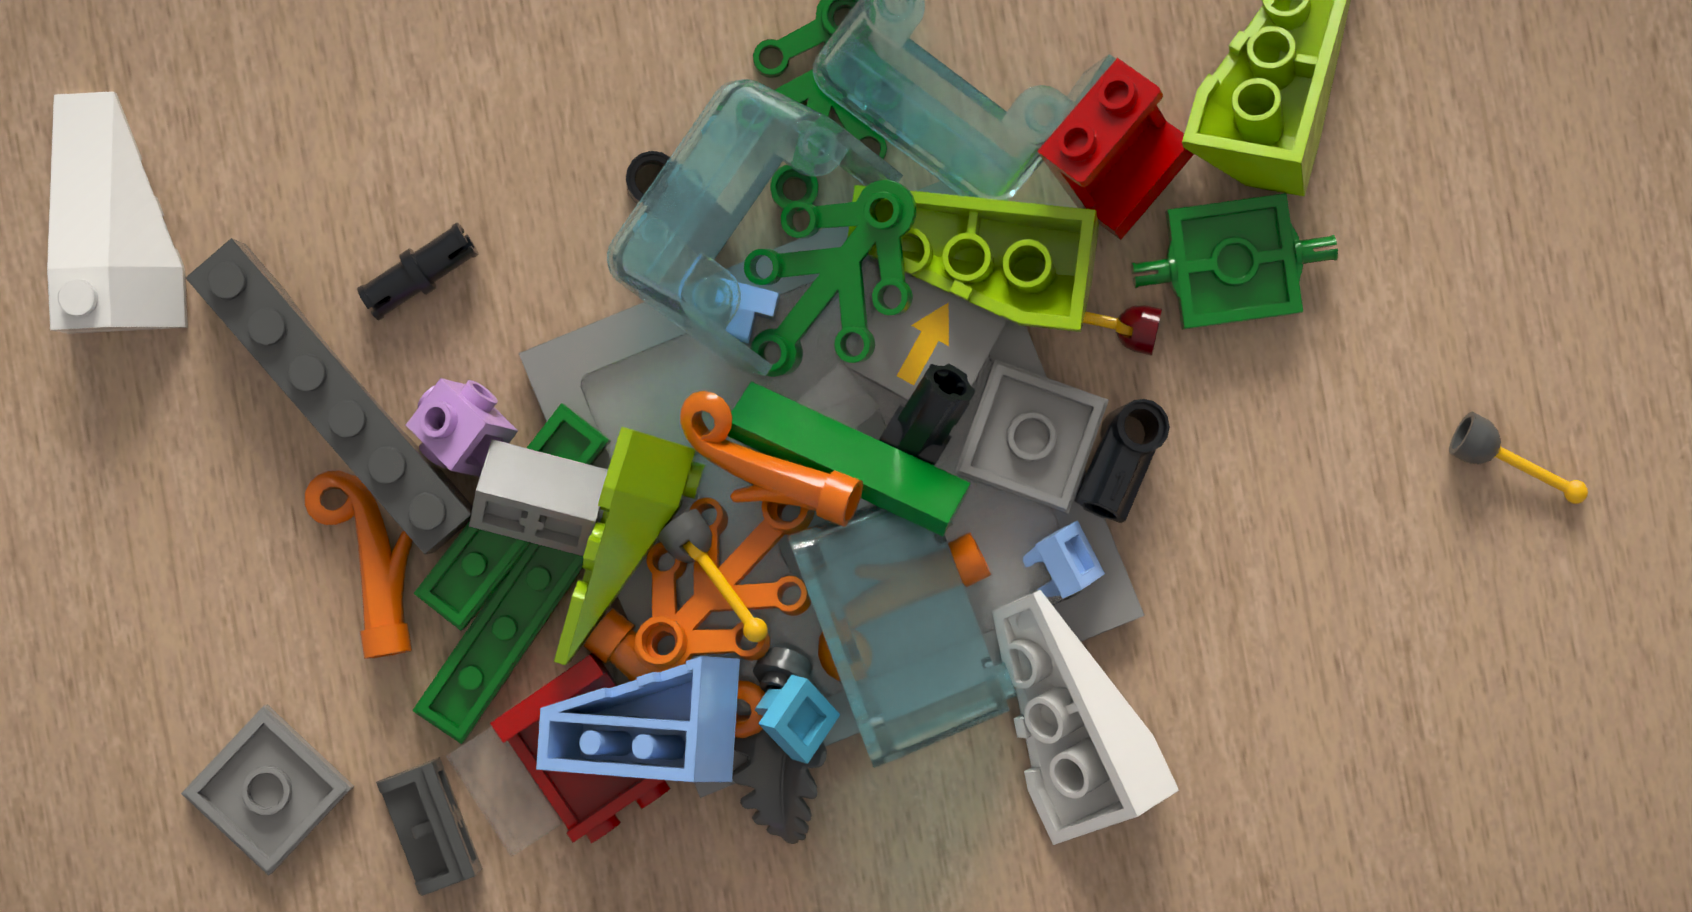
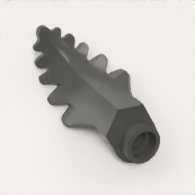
[732,647,827,844]

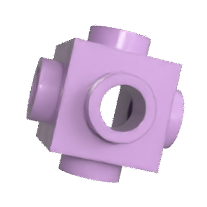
[406,378,518,477]

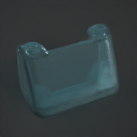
[788,504,1017,768]

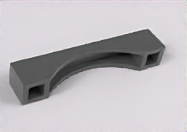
[186,238,473,554]

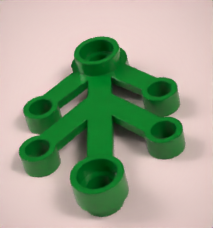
[736,0,904,213]
[744,180,916,377]

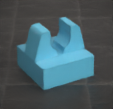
[755,675,840,764]

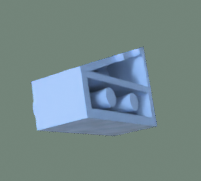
[536,656,740,782]

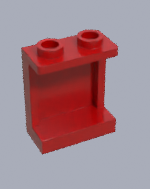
[1037,57,1194,240]
[490,653,671,843]

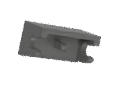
[376,757,483,896]

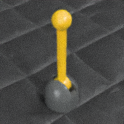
[1449,412,1588,504]
[658,509,768,642]

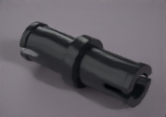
[357,222,479,320]

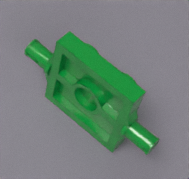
[1131,193,1338,330]

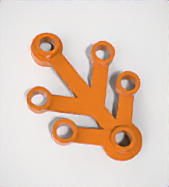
[634,497,814,672]

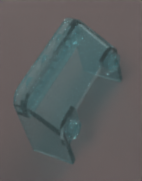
[813,0,1116,201]
[607,79,903,376]

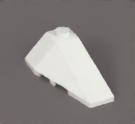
[47,92,188,334]
[992,590,1179,845]

